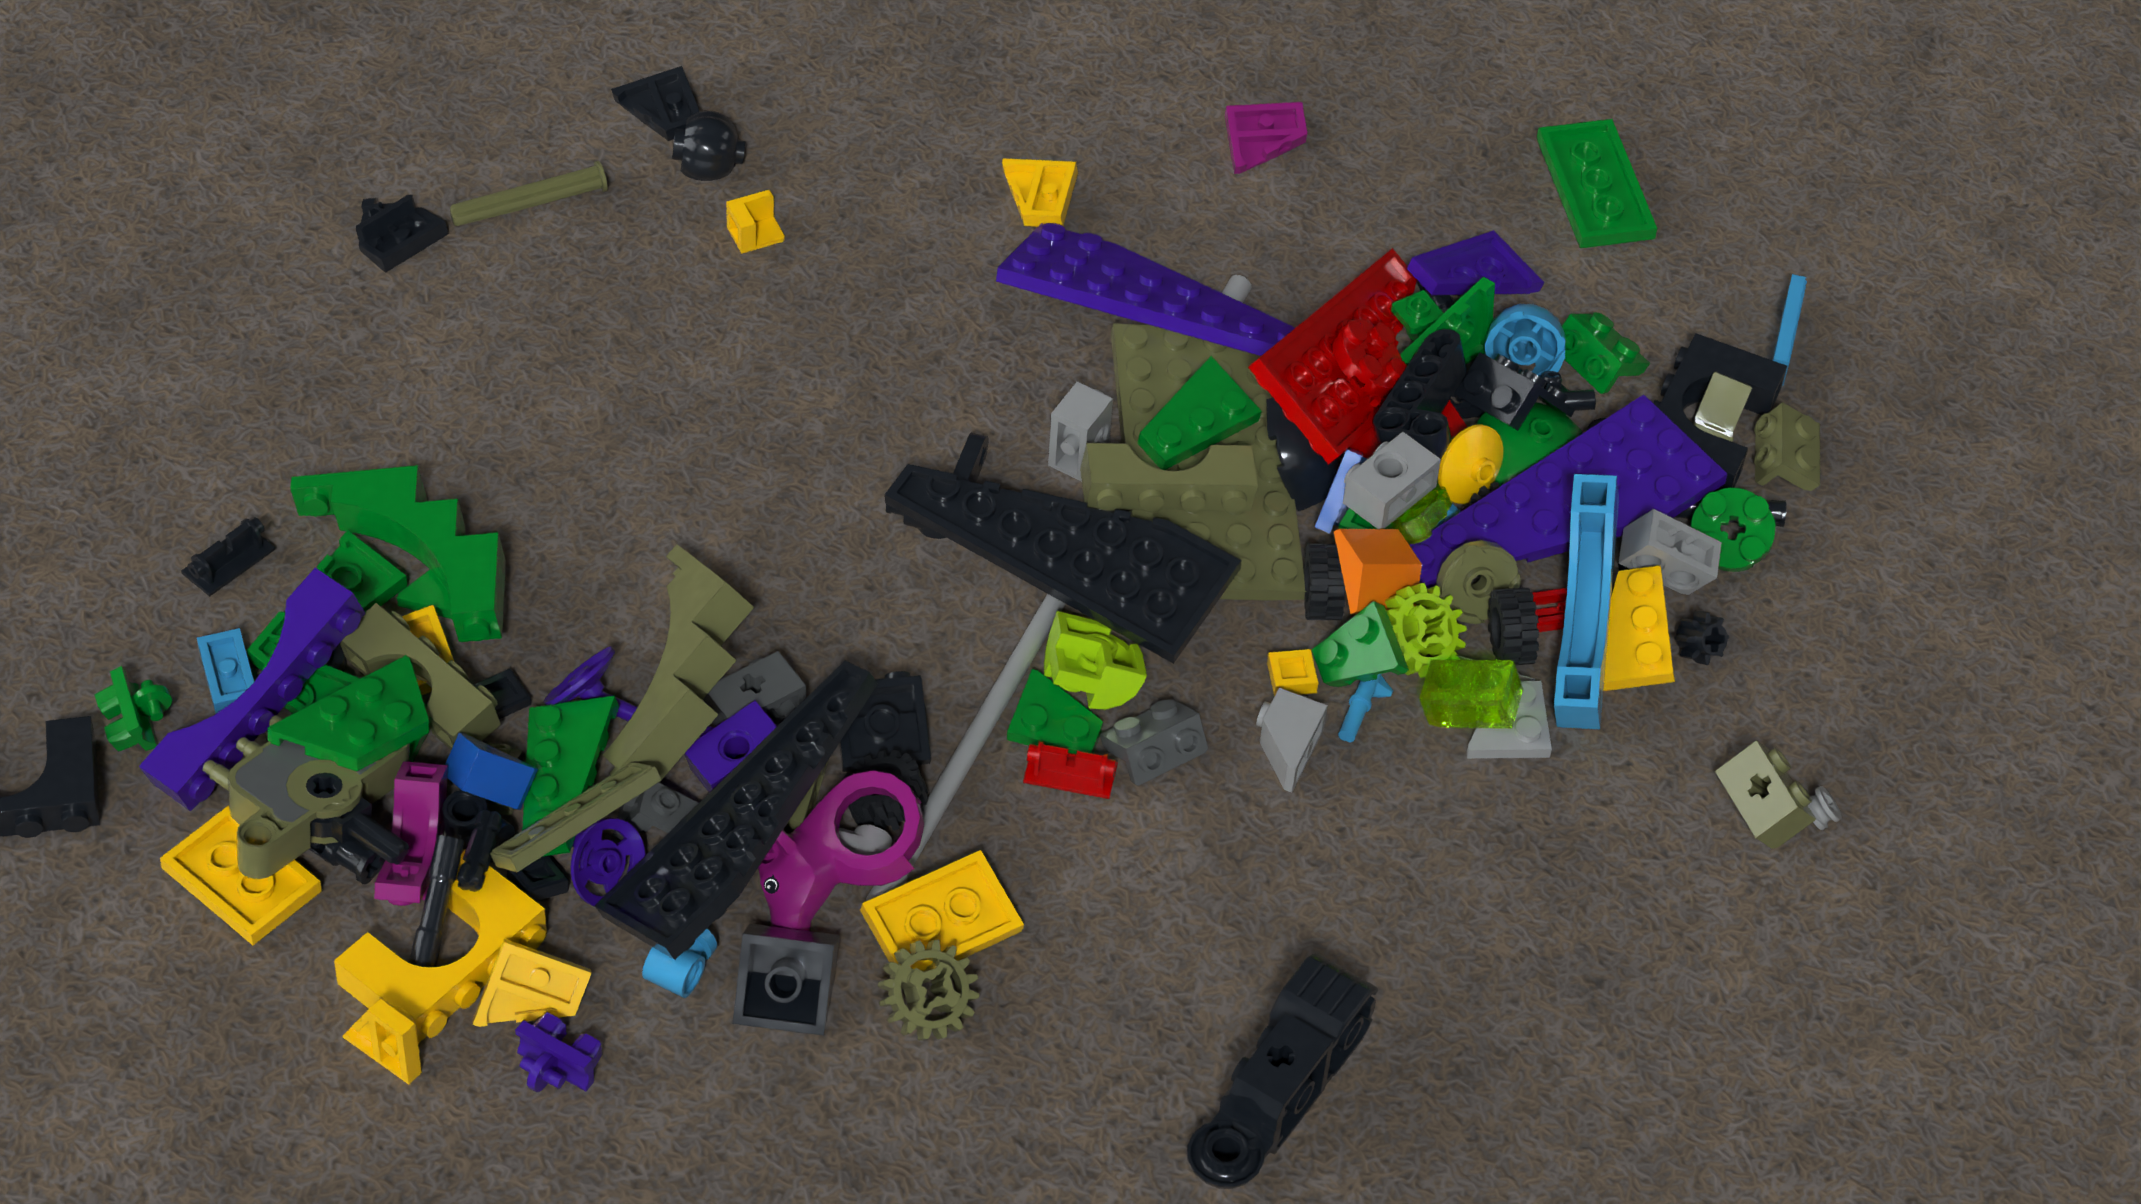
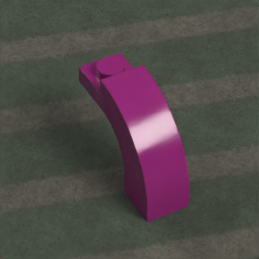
[374,761,448,906]

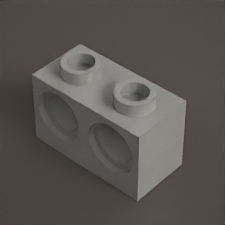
[1619,509,1722,595]

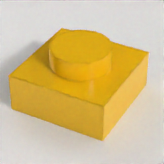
[1267,649,1318,697]

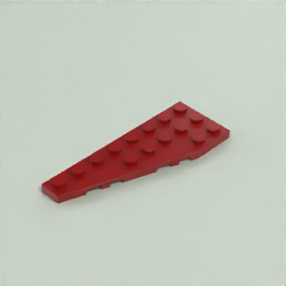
[1248,248,1417,465]

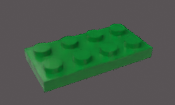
[1537,119,1657,249]

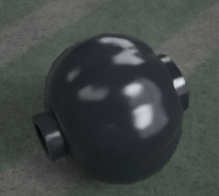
[672,110,745,181]

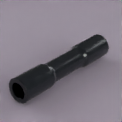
[409,835,464,967]

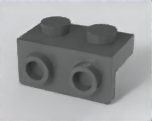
[1100,699,1208,786]

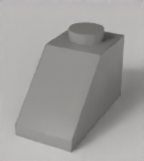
[1256,688,1328,792]

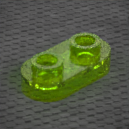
[1391,486,1452,544]

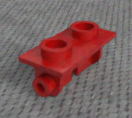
[1023,741,1118,799]

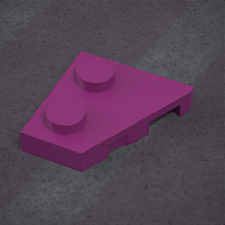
[1225,102,1307,174]

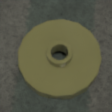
[1436,540,1521,624]

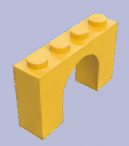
[334,850,547,1044]

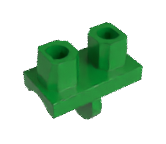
[94,666,172,752]

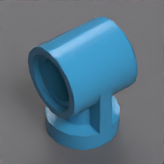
[642,929,717,998]

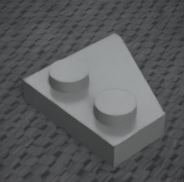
[1466,681,1552,759]

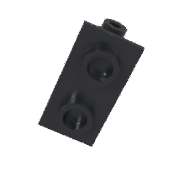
[181,517,275,597]

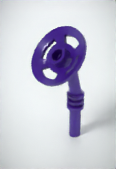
[543,646,714,739]
[571,818,646,907]

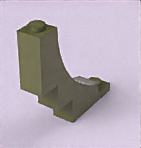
[603,544,754,780]

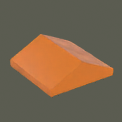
[1334,529,1422,614]

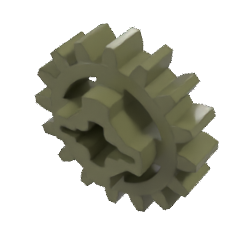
[878,940,980,1041]

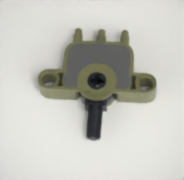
[203,715,410,879]

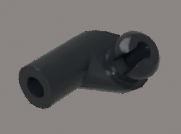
[1541,371,1596,411]

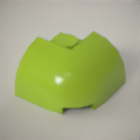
[1044,611,1147,710]

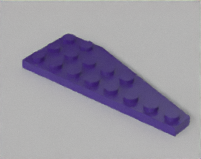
[996,223,1296,356]
[1410,394,1727,589]

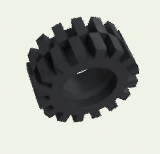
[1303,544,1346,620]
[1488,588,1539,667]
[844,750,928,831]

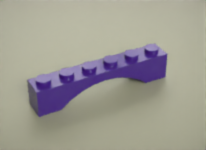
[139,568,366,811]

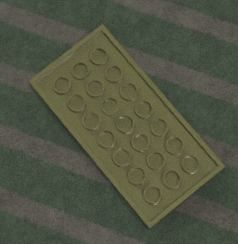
[1111,323,1307,601]

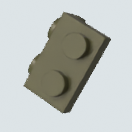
[1754,402,1820,491]

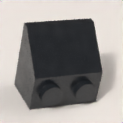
[732,924,840,1036]

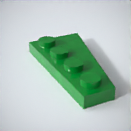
[247,530,407,671]
[522,696,619,857]

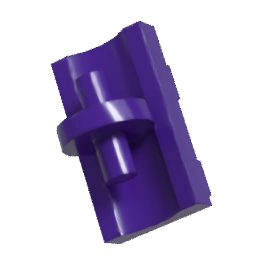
[515,1012,602,1092]

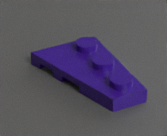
[1407,230,1545,295]

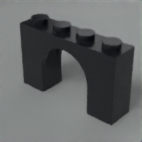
[1653,333,1787,492]
[0,716,100,838]

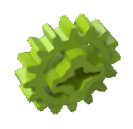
[1385,583,1467,678]

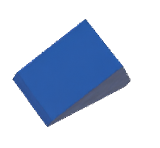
[445,732,538,810]

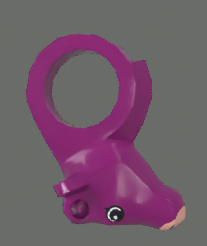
[758,771,924,931]

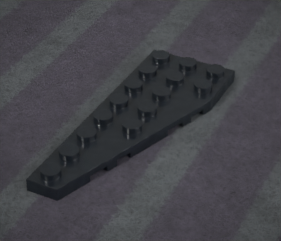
[884,464,1242,664]
[595,661,878,960]

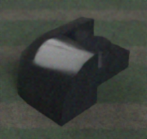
[1267,398,1340,511]

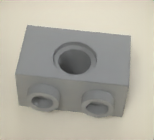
[1048,382,1113,482]
[1343,432,1441,529]

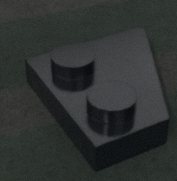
[611,66,700,141]

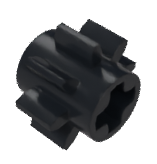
[1674,610,1729,665]

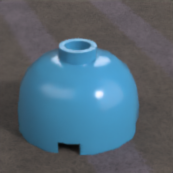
[1485,304,1566,377]

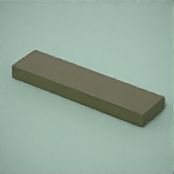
[490,762,661,872]

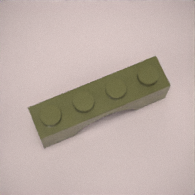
[1080,443,1258,513]
[340,603,501,750]

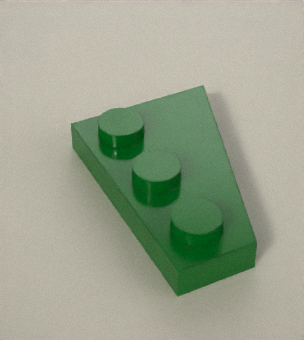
[1400,277,1495,366]

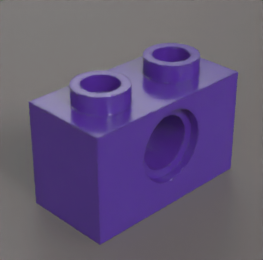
[684,700,777,793]

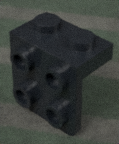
[1454,352,1575,431]

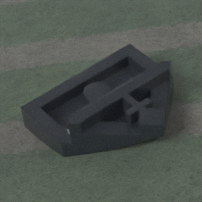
[356,195,449,273]

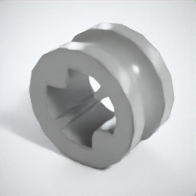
[1808,786,1842,830]

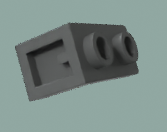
[613,782,699,840]

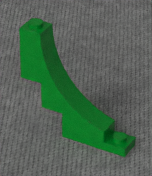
[290,465,506,642]

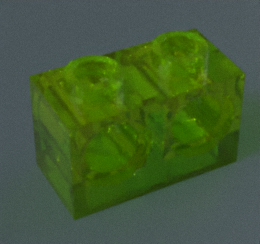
[1419,659,1523,729]

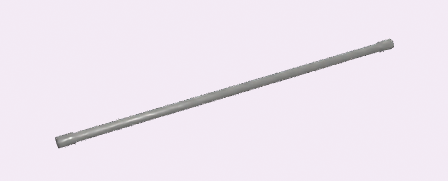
[866,275,1252,901]

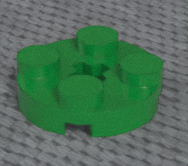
[1691,488,1775,572]

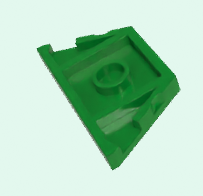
[268,655,429,771]

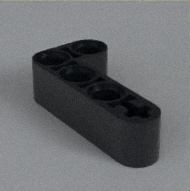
[1373,329,1467,459]

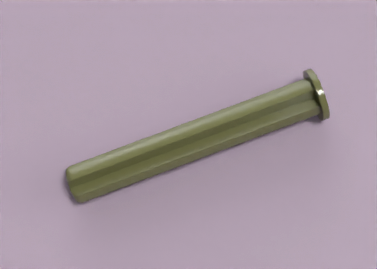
[450,161,608,226]

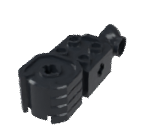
[1187,953,1378,1189]

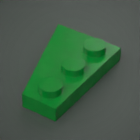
[1137,356,1262,470]

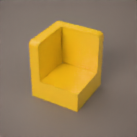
[726,190,785,254]

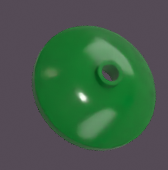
[1476,402,1583,487]

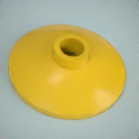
[1438,424,1504,504]

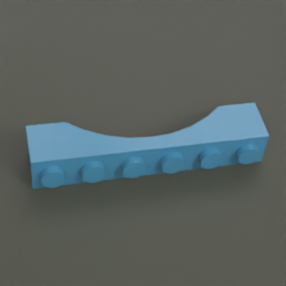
[1554,474,1619,729]

